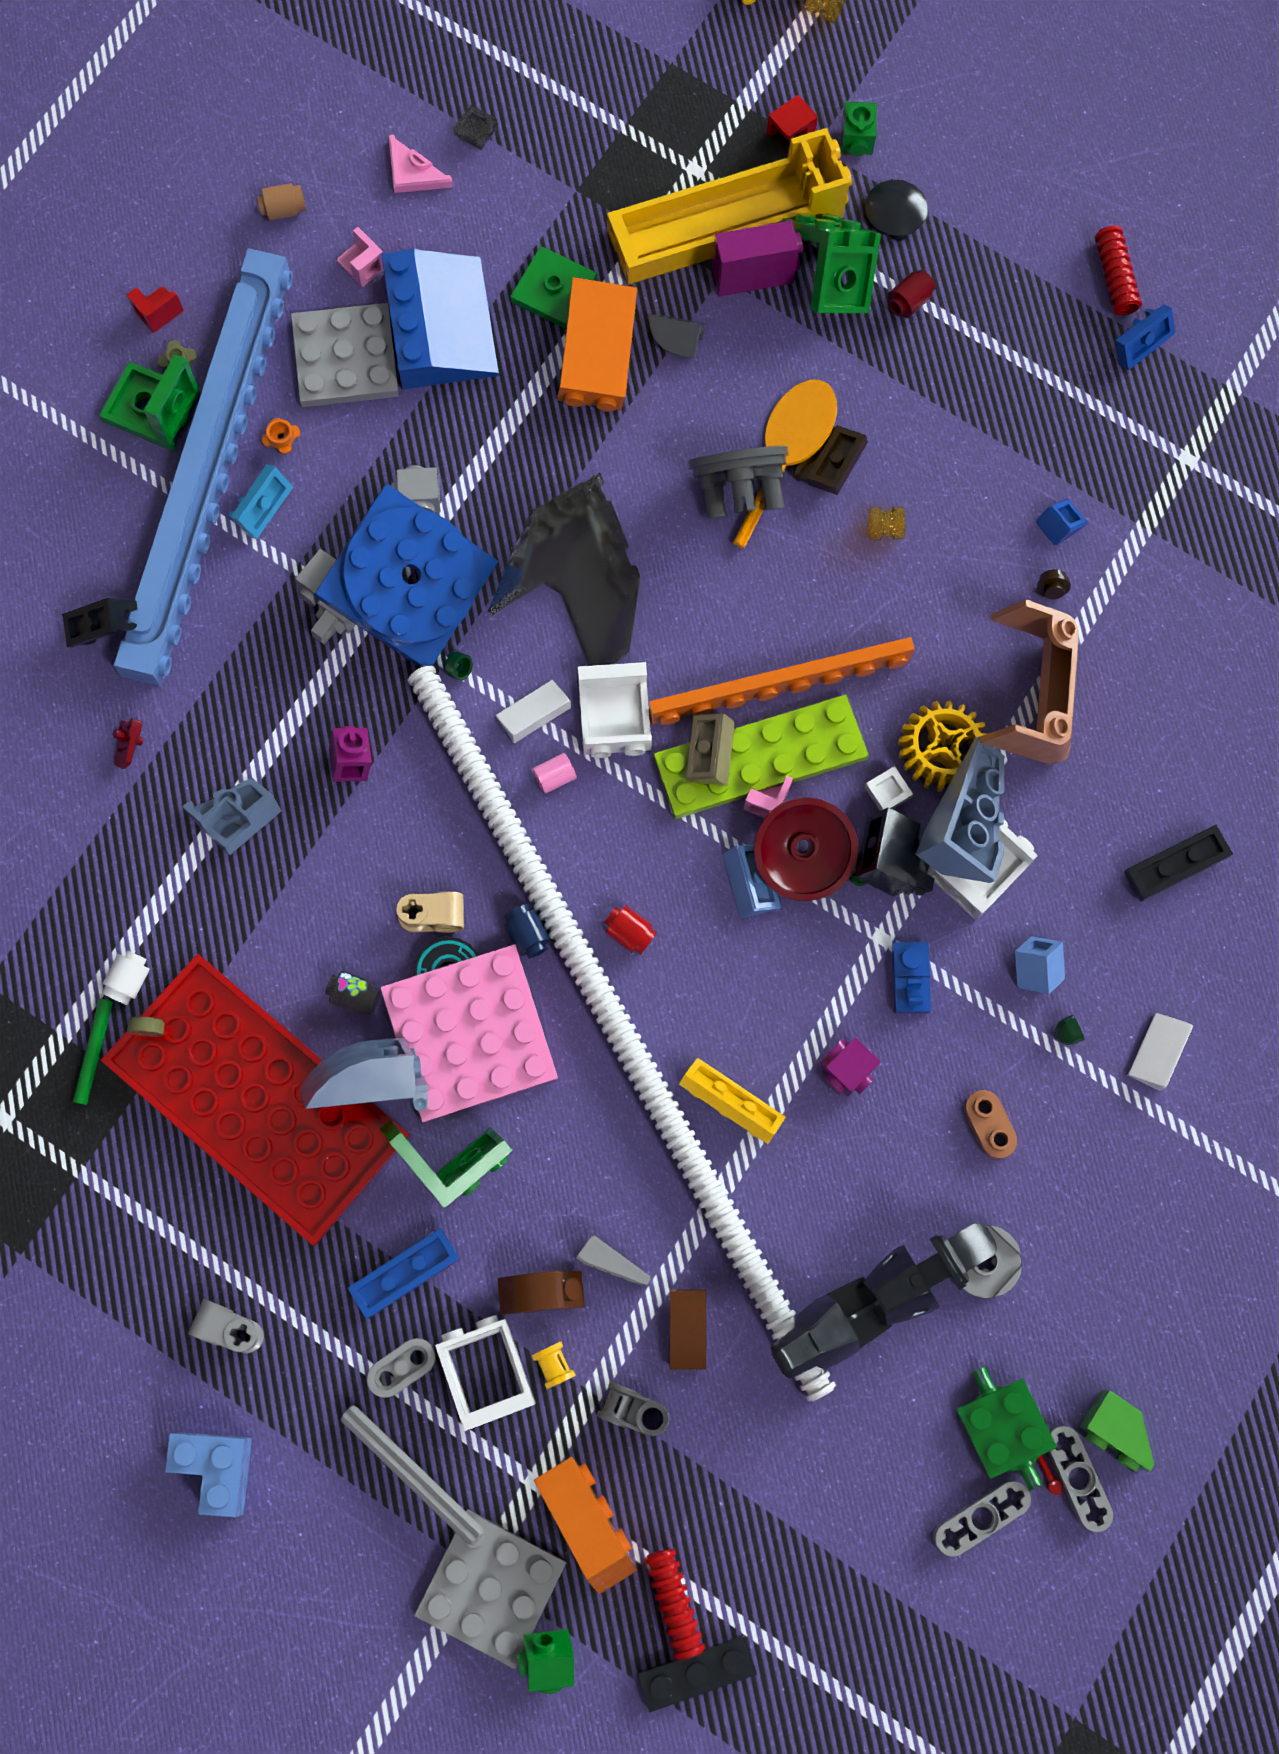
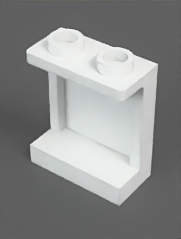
[578,662,652,758]
[926,819,1037,921]

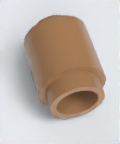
[257,183,306,221]

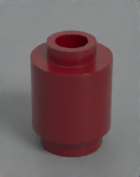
[888,270,936,318]

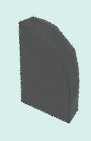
[650,314,706,358]

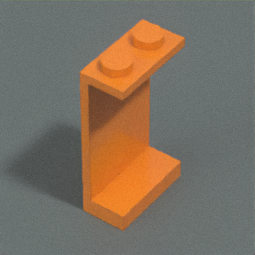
[557,277,637,412]

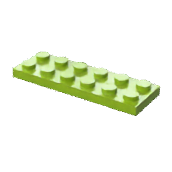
[653,694,869,819]

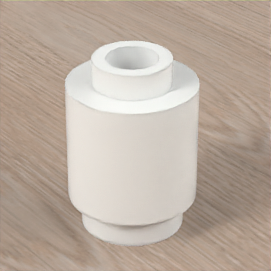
[102,950,150,1005]

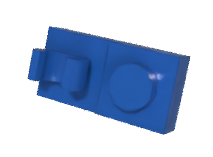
[1115,304,1176,370]
[892,942,931,1013]

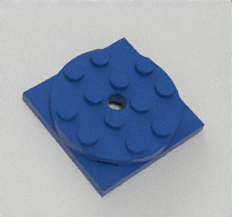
[313,483,498,668]

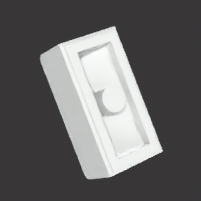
[496,680,571,743]
[1127,1013,1193,1091]

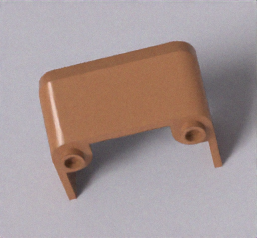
[980,599,1079,764]

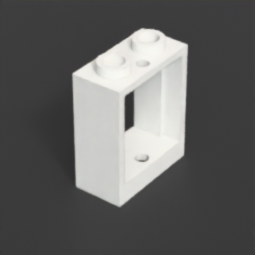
[435,1315,536,1431]

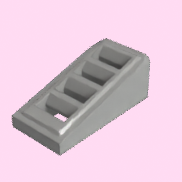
[576,1235,651,1286]

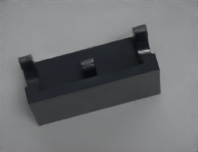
[62,598,138,648]

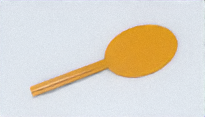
[733,380,837,549]

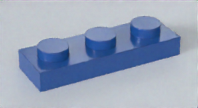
[348,1228,460,1320]

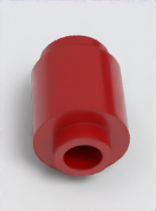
[604,905,657,955]

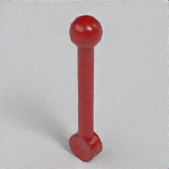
[1037,1455,1063,1495]

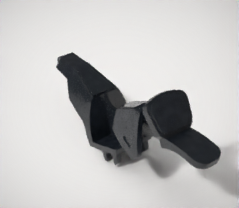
[771,1223,997,1378]

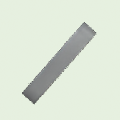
[1047,1426,1113,1532]
[933,1480,1031,1557]

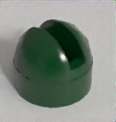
[443,652,473,681]
[1055,1014,1085,1045]

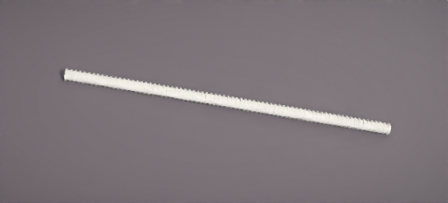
[408,666,836,1402]

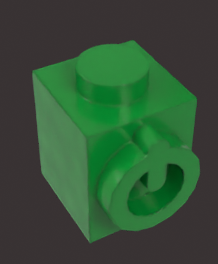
[841,101,877,156]
[517,1629,574,1694]

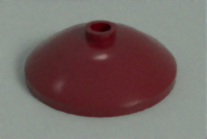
[754,797,858,901]

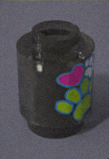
[325,971,381,1015]

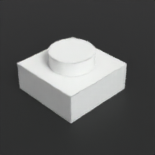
[865,766,913,811]

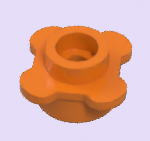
[262,418,300,454]

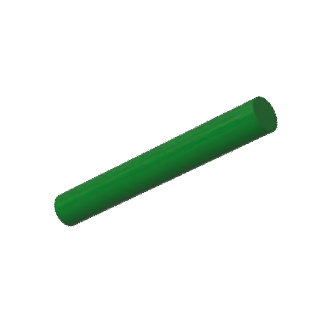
[73,999,113,1106]

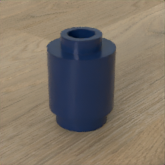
[504,904,550,959]

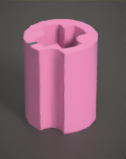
[532,753,577,794]

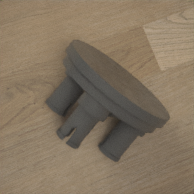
[688,446,789,519]

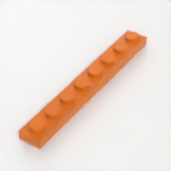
[649,637,915,725]

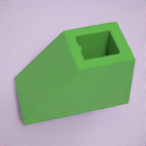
[1079,1390,1154,1473]

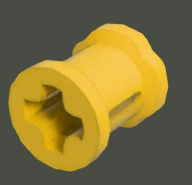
[531,1341,576,1389]

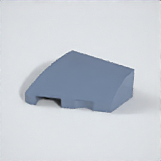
[182,778,282,855]

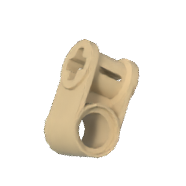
[396,891,464,933]

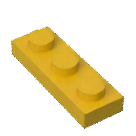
[679,1058,786,1144]

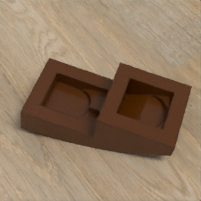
[669,1289,706,1370]

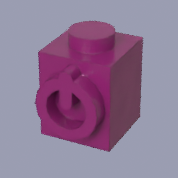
[329,725,372,782]
[820,1037,881,1097]

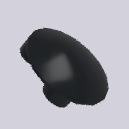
[864,179,928,241]

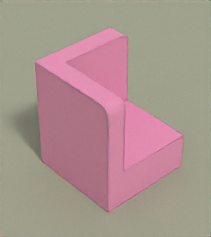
[337,227,384,288]
[743,776,793,818]

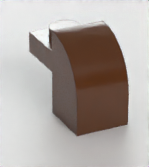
[497,1271,585,1315]

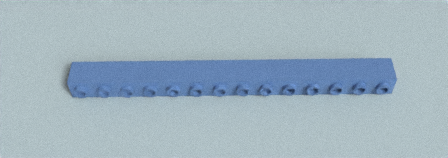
[114,248,293,686]

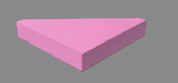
[389,134,453,193]

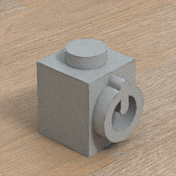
[391,465,441,513]

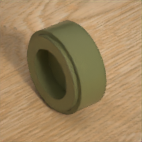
[127,1017,165,1037]

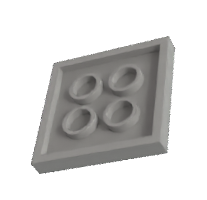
[291,303,399,408]
[414,1510,567,1669]

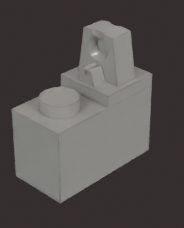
[295,549,356,644]

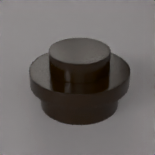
[1037,569,1071,600]

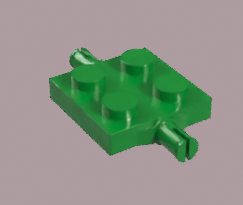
[957,1366,1058,1491]

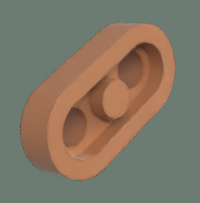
[964,1090,1017,1160]

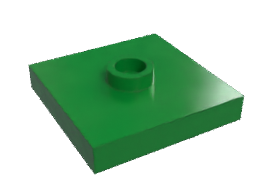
[510,246,597,329]

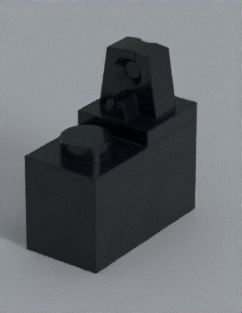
[855,807,935,897]

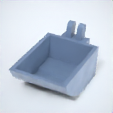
[299,1037,428,1111]

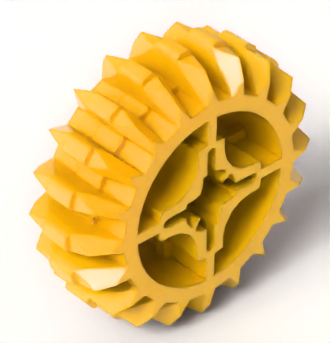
[898,700,986,792]

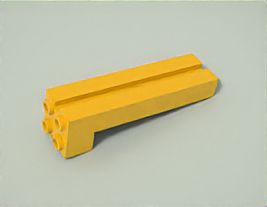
[607,128,852,285]

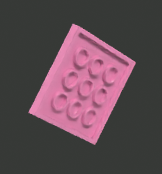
[380,944,558,1123]

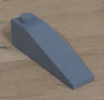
[916,736,1004,883]

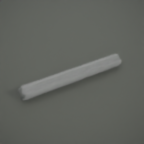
[341,1406,484,1545]

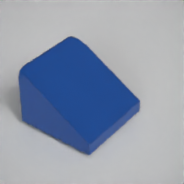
[1036,499,1088,545]

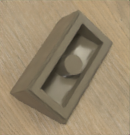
[685,713,734,785]

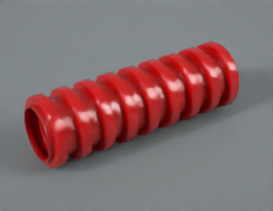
[1094,225,1142,316]
[644,1548,706,1661]

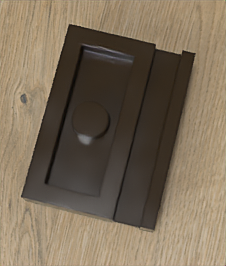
[794,425,868,495]

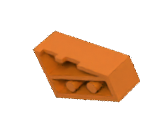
[534,1457,638,1594]

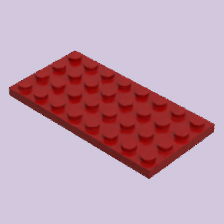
[101,953,410,1247]

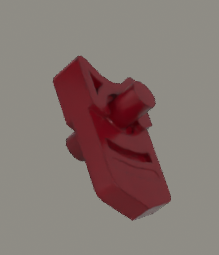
[112,718,144,769]

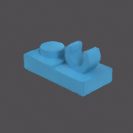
[228,464,293,539]

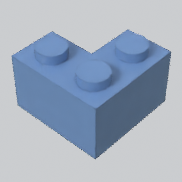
[165,1432,252,1517]

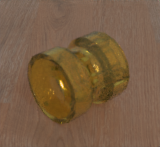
[805,0,846,23]
[868,506,906,541]

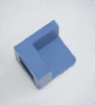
[1015,936,1065,994]

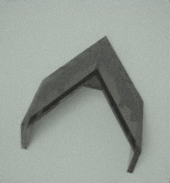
[487,473,641,666]

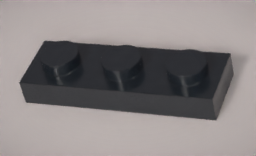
[1124,825,1233,902]
[637,1635,757,1713]

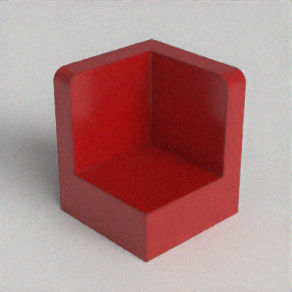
[766,95,818,140]
[126,286,184,333]

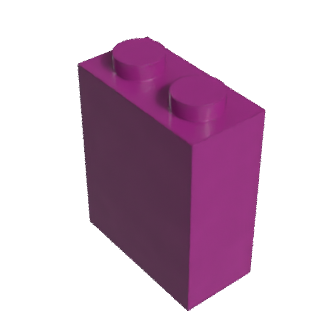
[712,220,803,296]

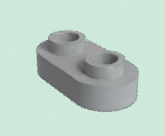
[367,1338,436,1398]

